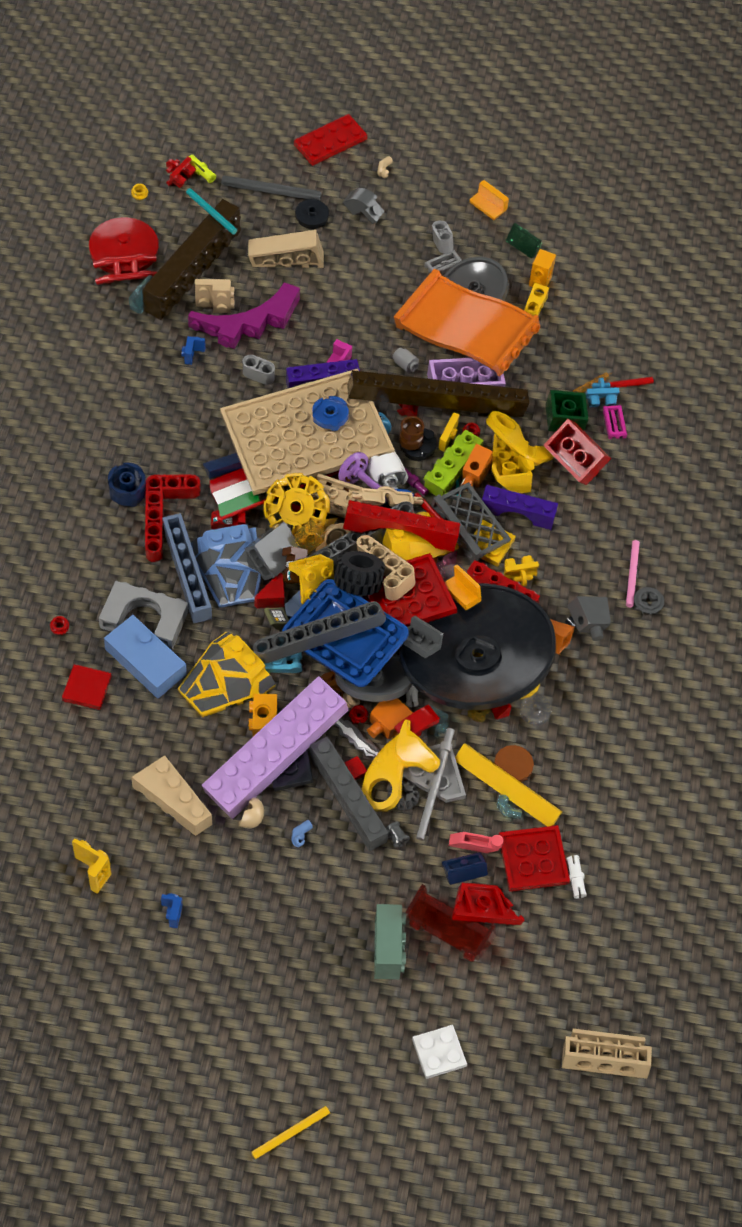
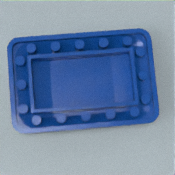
[282,579,409,687]

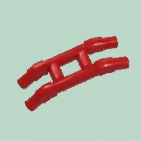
[93,254,157,285]

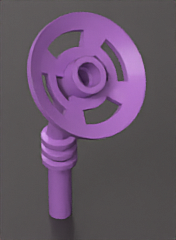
[338,452,388,502]

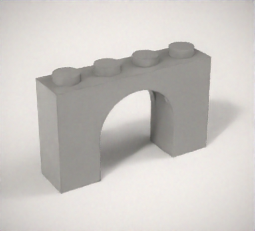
[99,581,188,650]

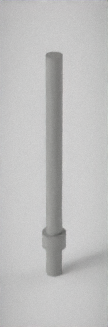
[416,728,455,841]

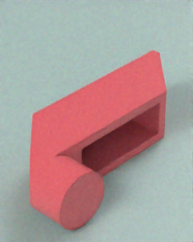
[448,832,503,853]

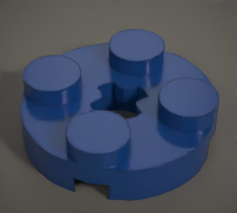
[312,396,349,431]

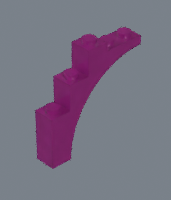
[188,282,300,349]

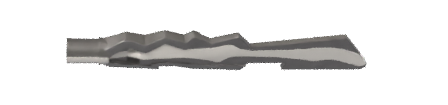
[334,718,379,759]

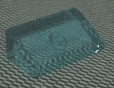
[129,275,152,314]

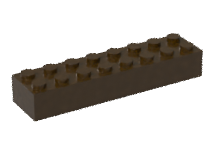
[142,199,241,320]

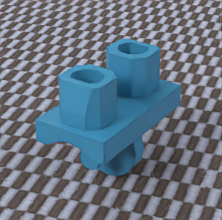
[586,378,620,407]

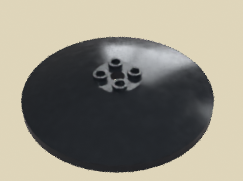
[399,583,556,710]

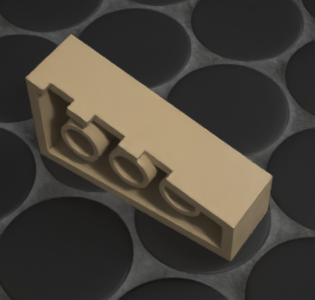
[248,230,324,268]
[131,756,212,836]

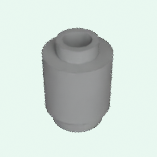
[393,348,419,373]

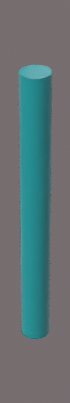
[186,188,237,235]

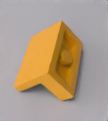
[469,180,509,220]
[445,565,481,610]

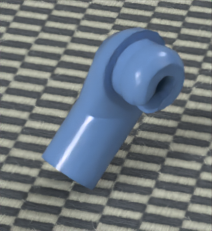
[291,820,313,847]

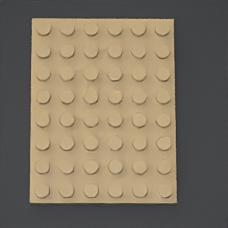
[220,369,395,495]

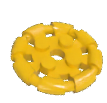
[263,473,330,541]

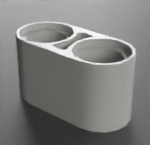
[432,220,454,254]
[243,355,275,385]

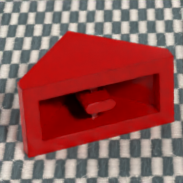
[255,573,285,609]

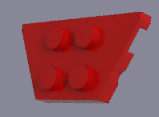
[452,882,525,925]

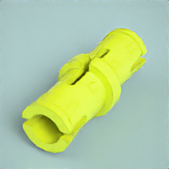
[189,155,216,183]

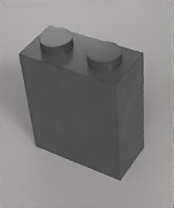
[244,522,301,580]

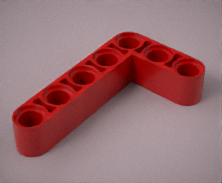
[145,474,201,562]

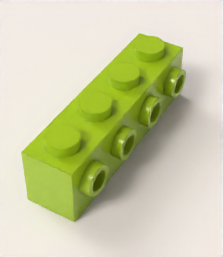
[424,430,484,496]

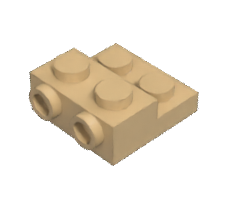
[195,279,234,313]

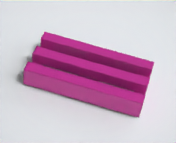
[603,405,627,439]

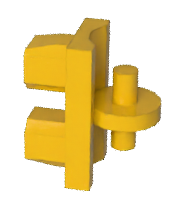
[503,555,539,587]

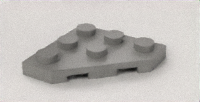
[402,744,466,803]

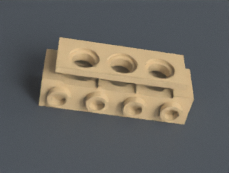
[312,473,372,518]
[562,1029,652,1079]

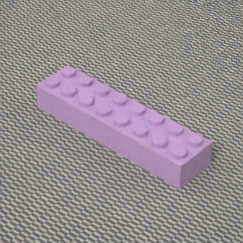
[202,676,348,819]

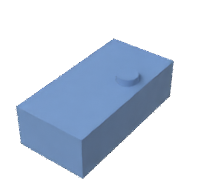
[104,615,187,699]

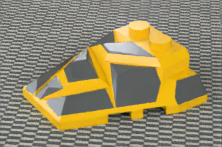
[178,632,276,717]

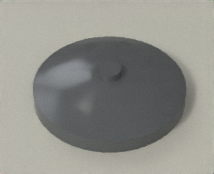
[444,257,509,301]
[335,653,412,702]

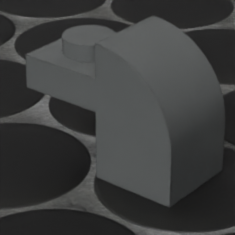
[342,188,384,224]

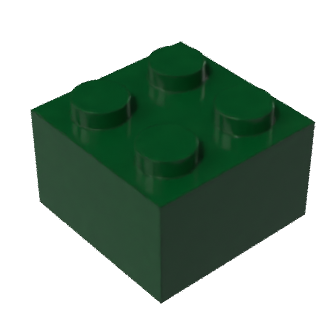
[545,390,588,432]

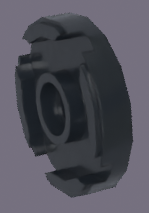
[295,199,329,229]

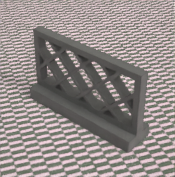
[431,482,511,563]

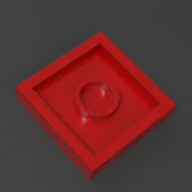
[62,664,112,710]

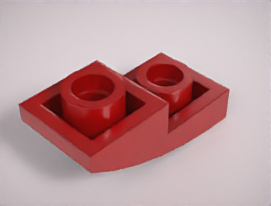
[394,704,440,737]

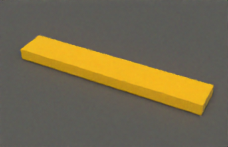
[455,743,563,827]

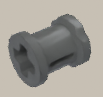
[386,821,410,848]

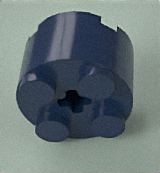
[108,462,146,507]

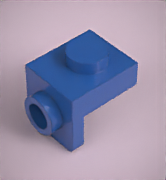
[181,336,206,365]

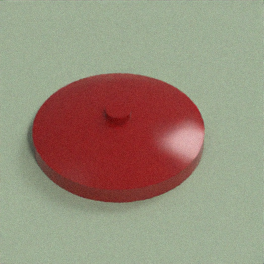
[89,217,159,274]

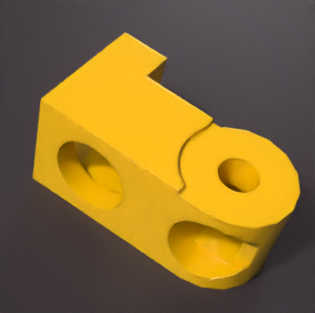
[524,283,549,316]

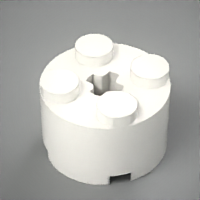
[366,452,408,489]

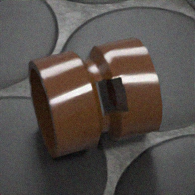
[399,416,424,450]

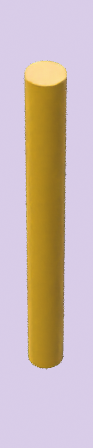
[251,1106,330,1160]

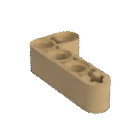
[356,535,416,601]

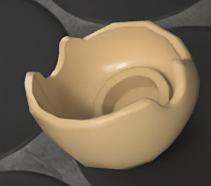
[239,797,264,829]

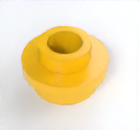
[131,184,148,200]

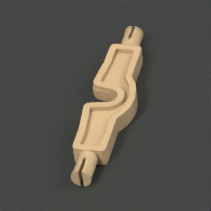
[348,486,423,507]

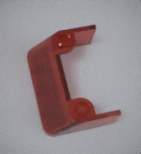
[405,884,496,962]

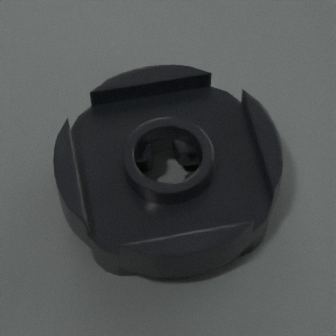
[400,428,436,461]

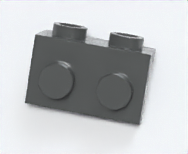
[403,616,443,658]

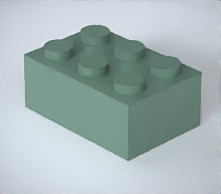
[374,904,406,980]

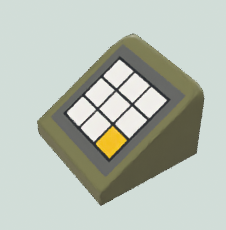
[264,608,289,630]

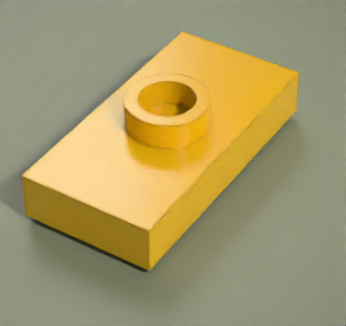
[438,412,460,452]

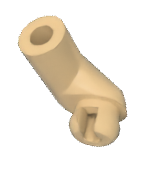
[377,156,393,179]

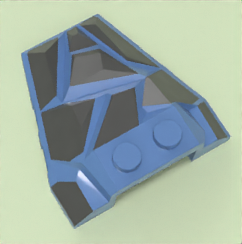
[191,524,265,608]

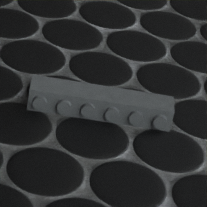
[309,736,388,852]

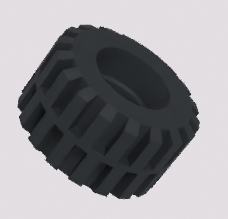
[334,551,385,596]

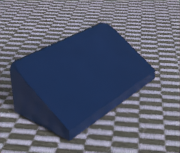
[203,453,242,479]
[442,852,488,885]

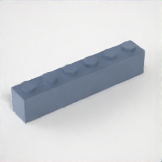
[163,513,212,624]

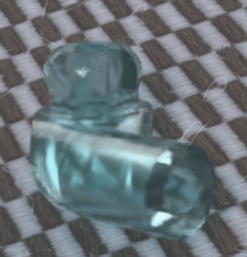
[496,795,522,819]

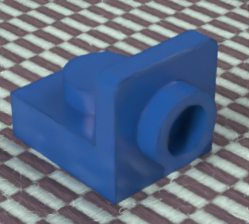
[161,893,183,928]

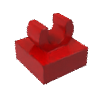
[397,404,419,417]

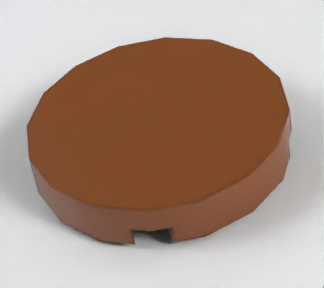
[494,745,534,782]

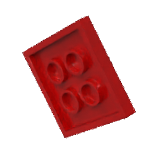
[498,825,570,892]

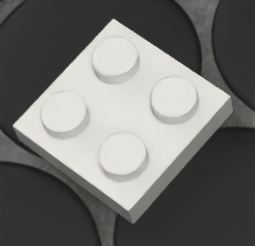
[412,1025,467,1079]

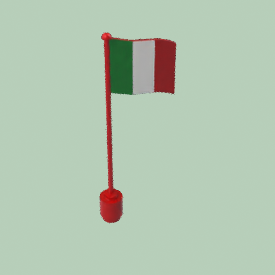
[210,463,365,523]

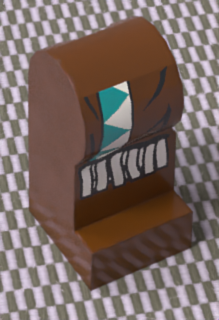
[282,546,308,584]

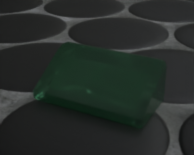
[506,223,541,258]

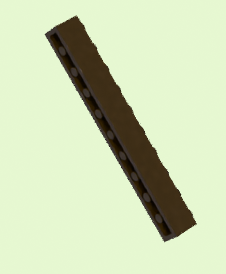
[347,370,529,417]

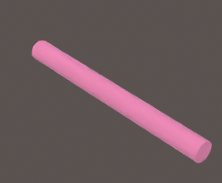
[626,540,640,608]

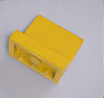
[288,554,334,604]
[72,838,111,894]

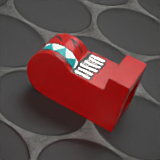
[211,510,246,530]

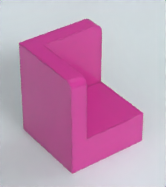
[327,339,352,363]

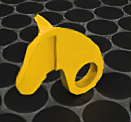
[486,411,554,471]
[362,720,440,812]

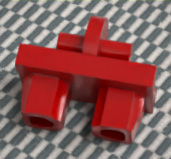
[166,156,196,188]

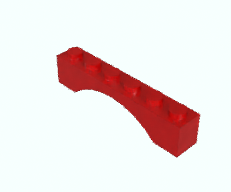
[343,500,460,552]

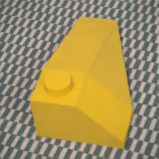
[492,434,533,494]
[382,528,459,561]

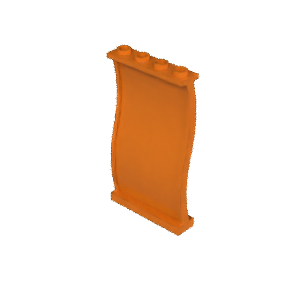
[394,268,540,377]

